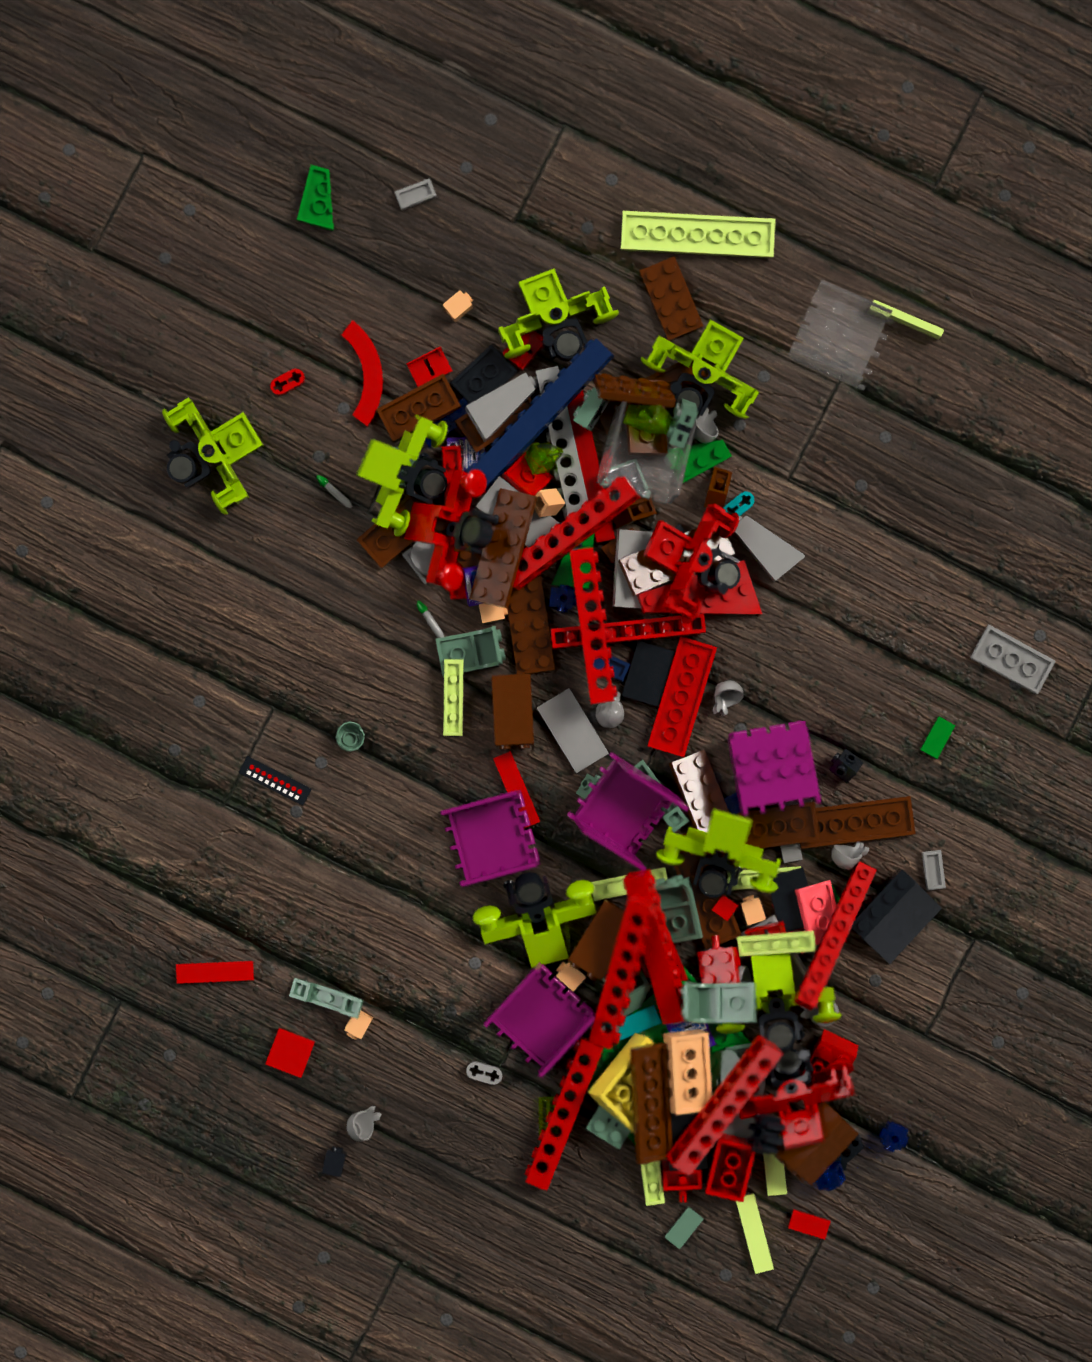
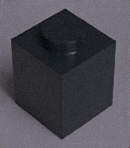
[322,1146,347,1177]

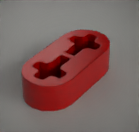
[270,369,305,396]

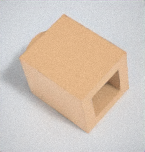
[443,290,473,322]
[534,488,565,517]
[479,603,508,624]
[740,895,766,925]
[556,961,586,992]
[344,1011,373,1040]

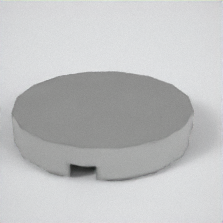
[410,542,435,575]

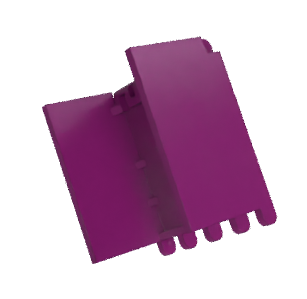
[727,721,821,816]
[567,752,689,870]
[440,790,540,886]
[483,962,596,1078]

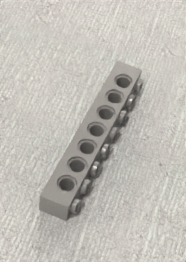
[533,366,589,519]

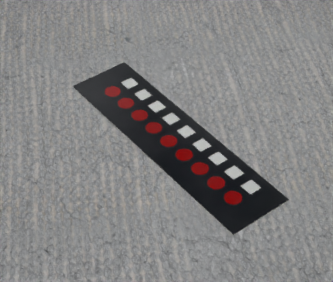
[239,756,312,806]

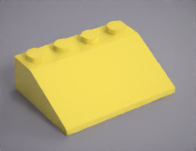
[588,1033,654,1133]

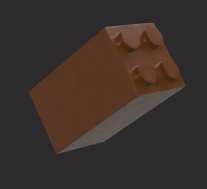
[492,674,534,749]
[568,899,625,981]
[775,1102,859,1185]

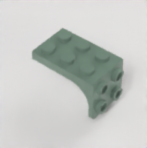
[436,626,506,677]
[655,875,703,943]
[682,982,756,1024]

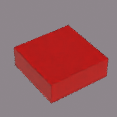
[712,894,738,921]

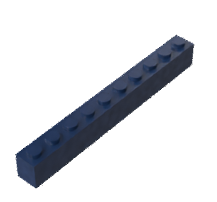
[465,338,615,495]

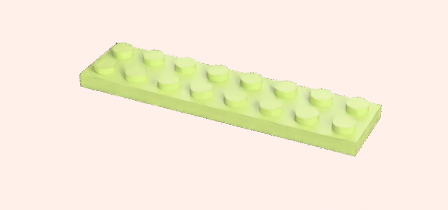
[621,211,775,258]

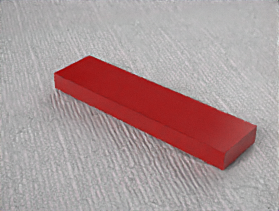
[493,751,540,828]
[176,961,254,984]

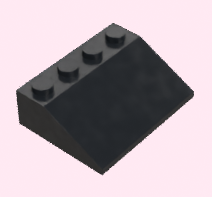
[851,869,942,964]

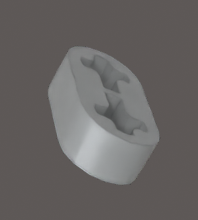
[466,1061,502,1085]

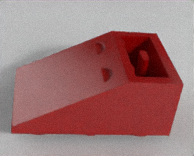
[800,1029,859,1090]

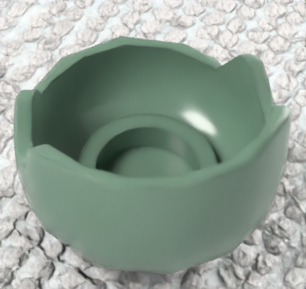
[336,721,365,752]

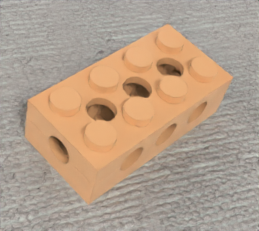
[663,1029,712,1115]

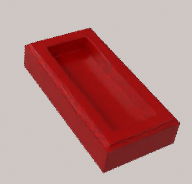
[788,1209,831,1240]

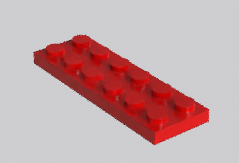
[647,636,717,757]

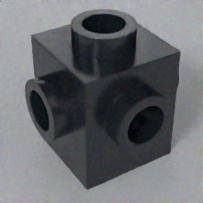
[829,749,863,784]

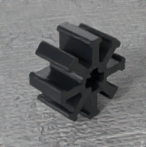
[747,1113,785,1155]

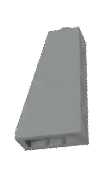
[465,373,536,442]
[734,515,805,582]

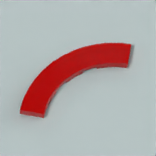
[341,320,383,427]

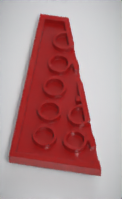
[637,560,762,615]

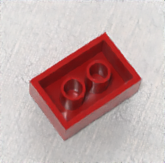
[705,1133,755,1202]

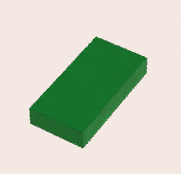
[920,716,956,759]

